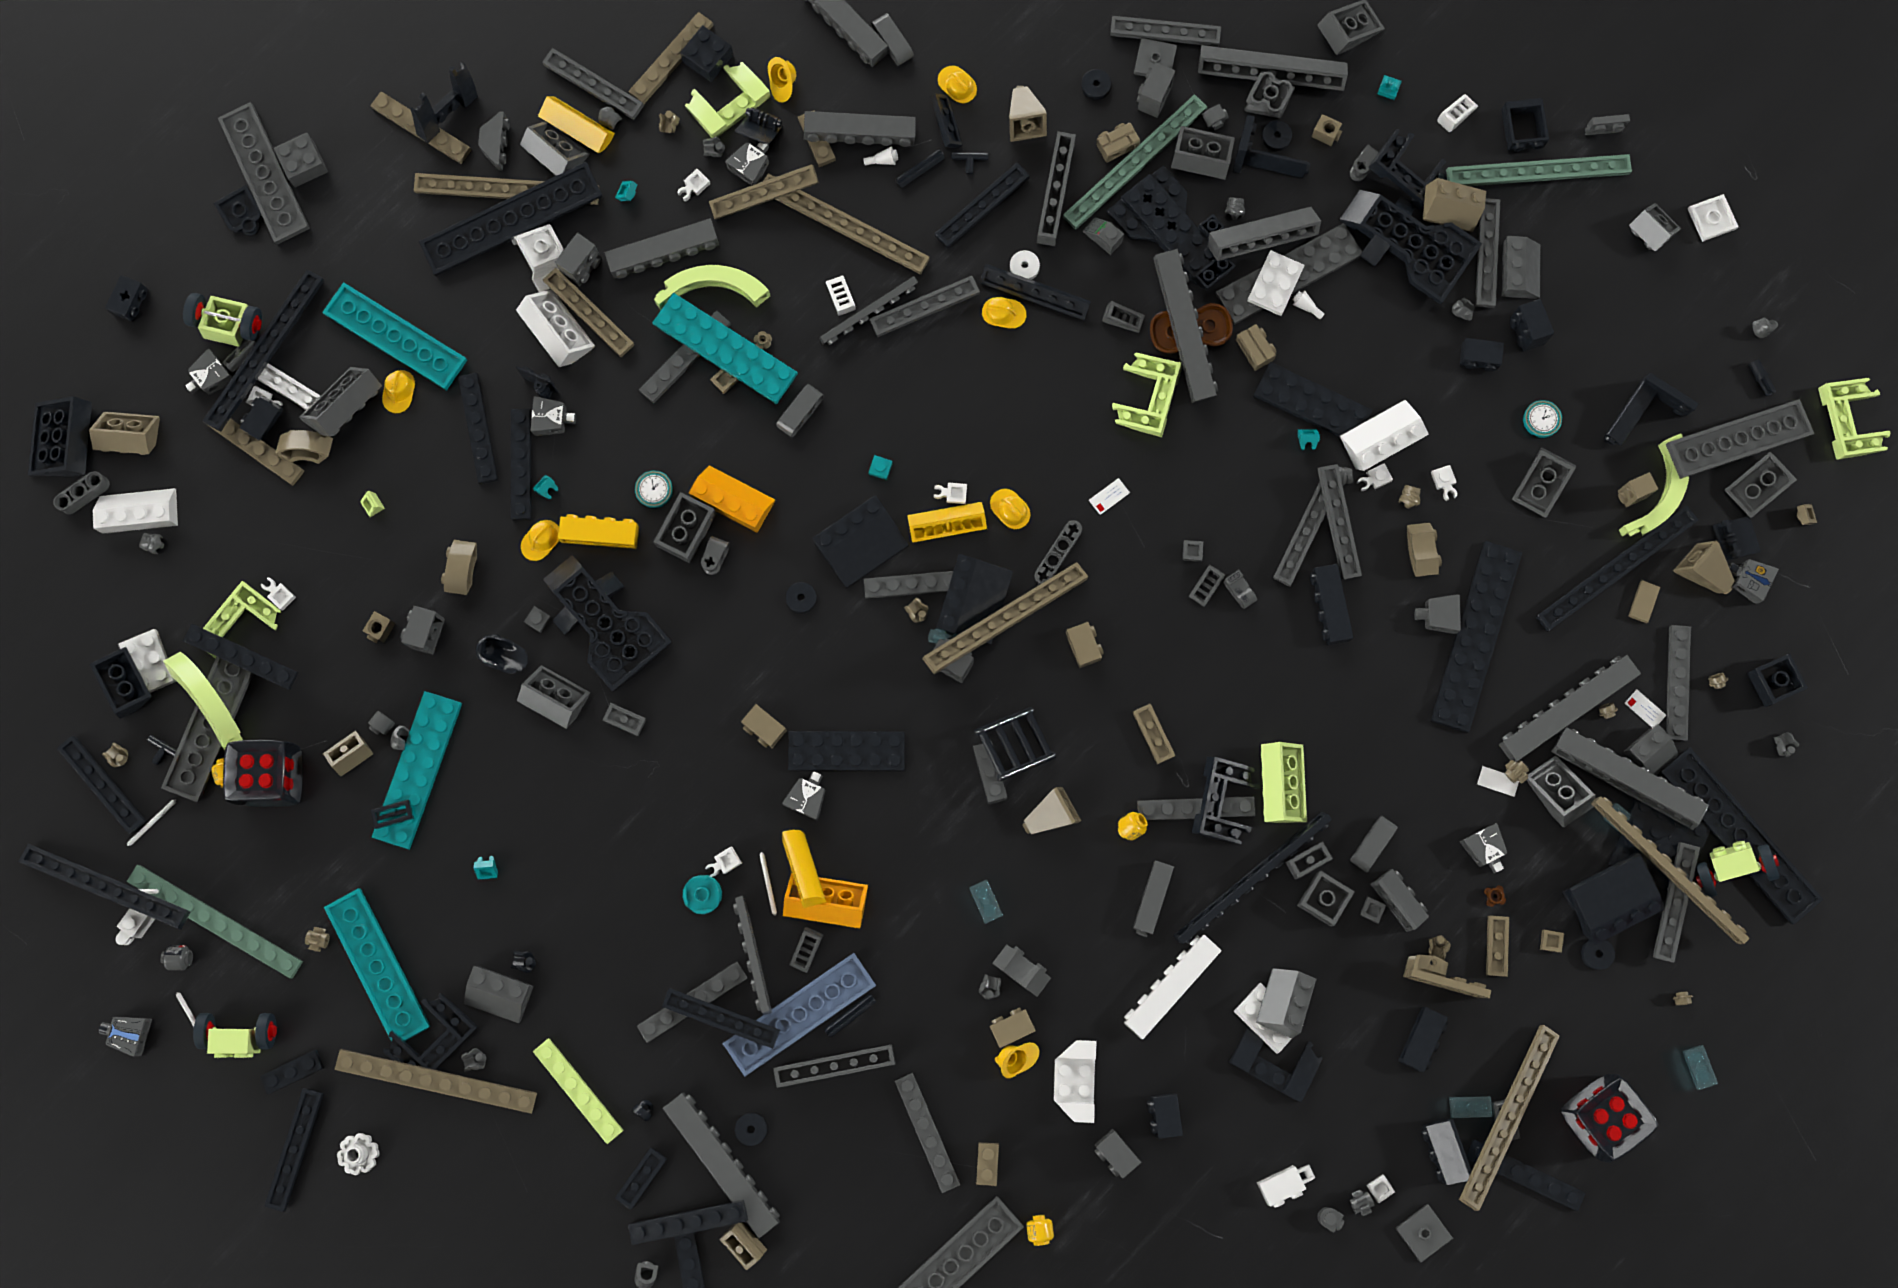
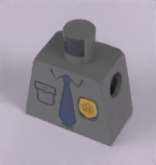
[1729,560,1779,604]

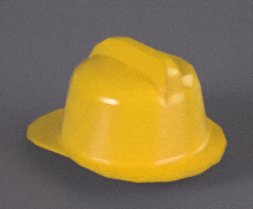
[768,57,796,102]
[937,66,977,103]
[982,297,1026,328]
[382,370,415,413]
[990,489,1031,529]
[521,520,559,561]
[995,1042,1039,1078]

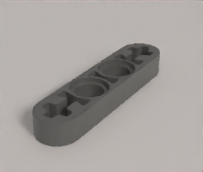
[1034,520,1082,585]

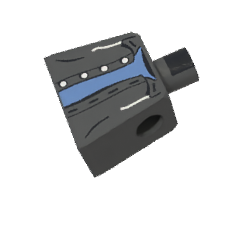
[99,1017,152,1056]

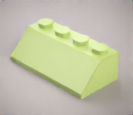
[1261,742,1307,823]

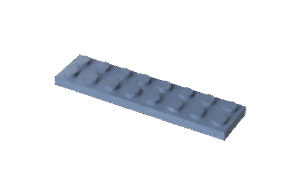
[723,953,876,1077]

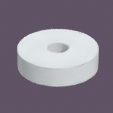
[1010,250,1040,280]

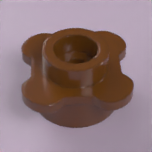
[1484,885,1506,907]

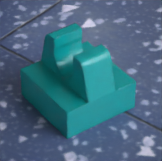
[1377,75,1401,100]
[1298,429,1320,450]
[533,475,558,499]
[474,856,498,879]

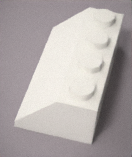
[516,290,595,367]
[1340,400,1429,471]
[93,488,178,533]

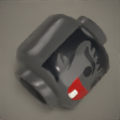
[160,945,193,971]

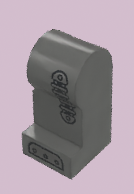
[1223,570,1257,609]

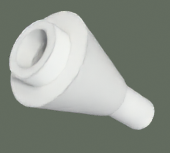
[863,146,898,166]
[1292,290,1325,319]

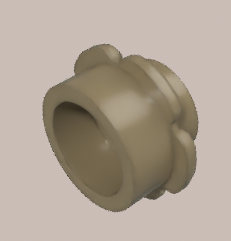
[754,331,772,349]
[1709,673,1728,689]
[1598,703,1618,719]
[1673,992,1693,1006]

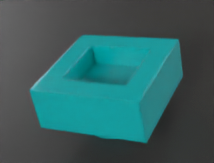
[615,181,638,201]
[868,455,893,480]

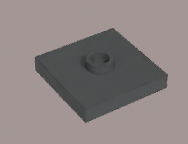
[1134,38,1177,76]
[1396,1204,1453,1262]

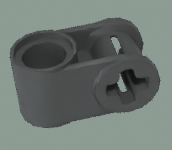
[1350,145,1378,181]
[701,536,730,575]

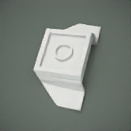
[511,224,564,292]
[1054,1040,1096,1123]

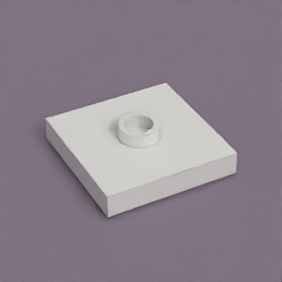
[1688,194,1738,242]

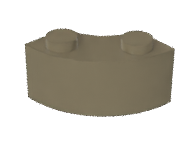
[275,430,333,464]
[1407,523,1442,577]
[441,540,477,595]

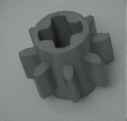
[1349,1190,1374,1216]

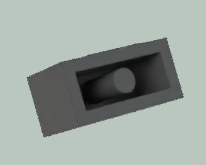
[1285,842,1333,880]

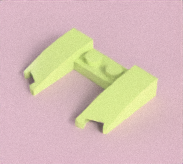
[685,62,771,138]
[1112,353,1182,437]
[1818,378,1890,460]
[203,581,281,658]

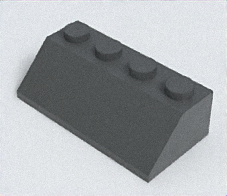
[299,367,382,437]

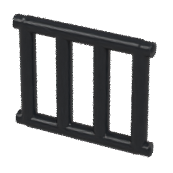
[974,707,1056,782]

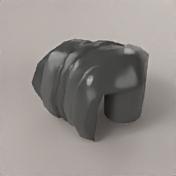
[598,107,622,130]
[703,137,725,157]
[1225,197,1245,220]
[1452,297,1474,321]
[1753,318,1778,339]
[1338,466,1353,486]
[139,533,164,554]
[390,726,409,750]
[1774,732,1799,757]
[978,974,1001,999]
[461,1048,486,1072]

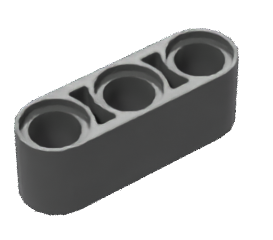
[871,13,914,66]
[776,384,824,437]
[53,471,110,514]
[1350,815,1398,872]

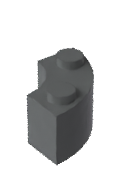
[993,944,1051,997]

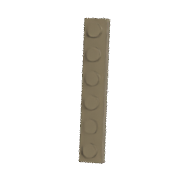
[628,12,713,105]
[370,92,472,164]
[709,164,819,220]
[543,268,634,357]
[206,418,304,486]

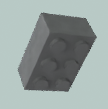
[654,492,717,563]

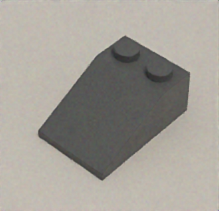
[1317,0,1385,55]
[1512,448,1576,518]
[1725,451,1797,518]
[1527,756,1595,828]

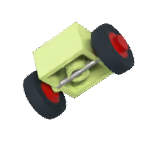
[183,293,262,347]
[1696,841,1780,897]
[193,1013,277,1058]

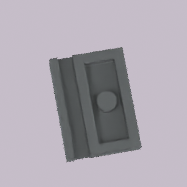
[1585,114,1630,135]

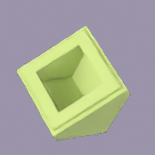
[360,491,385,517]

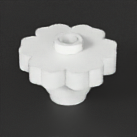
[337,1133,379,1175]

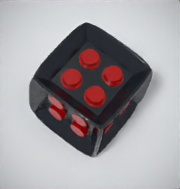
[223,740,303,807]
[1561,1074,1659,1163]

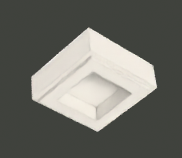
[1366,1174,1395,1203]

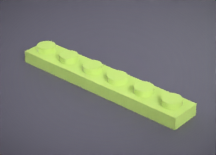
[533,1038,624,1144]

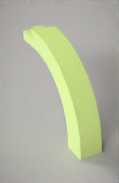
[654,265,770,310]
[1619,433,1689,536]
[163,652,243,751]

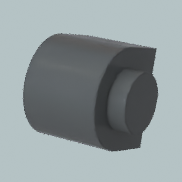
[1202,104,1229,130]
[368,711,395,735]
[1317,1207,1345,1233]
[635,1262,658,1288]

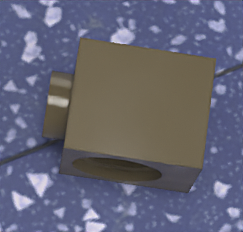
[1312,114,1343,146]
[363,611,396,643]

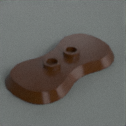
[1150,303,1233,353]

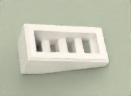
[1437,94,1478,132]
[826,276,856,316]

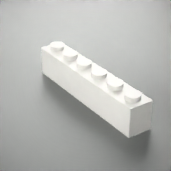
[1124,935,1222,1039]

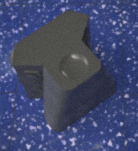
[1244,72,1295,118]

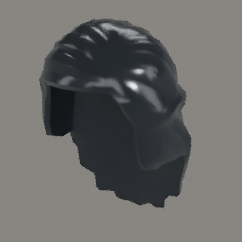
[476,634,528,673]

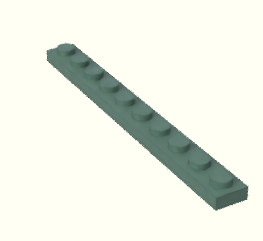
[1063,94,1207,230]
[1446,154,1632,186]
[126,865,303,979]

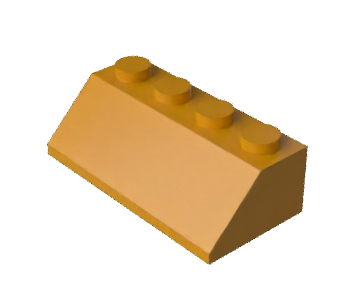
[689,466,775,533]
[783,873,868,928]

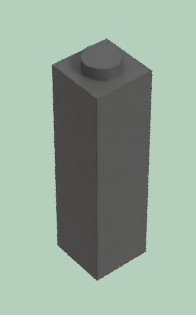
[1133,860,1174,937]

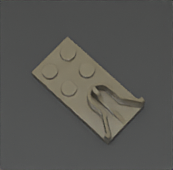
[1403,955,1491,998]

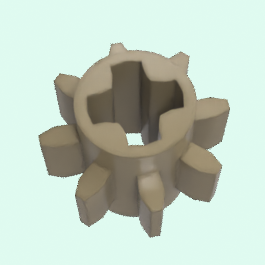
[1504,760,1529,784]
[305,927,330,952]

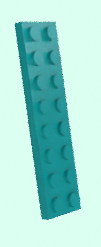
[322,282,467,391]
[652,293,798,404]
[372,691,462,850]
[324,888,431,1041]

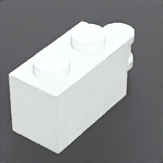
[116,908,155,945]
[1257,1165,1315,1208]

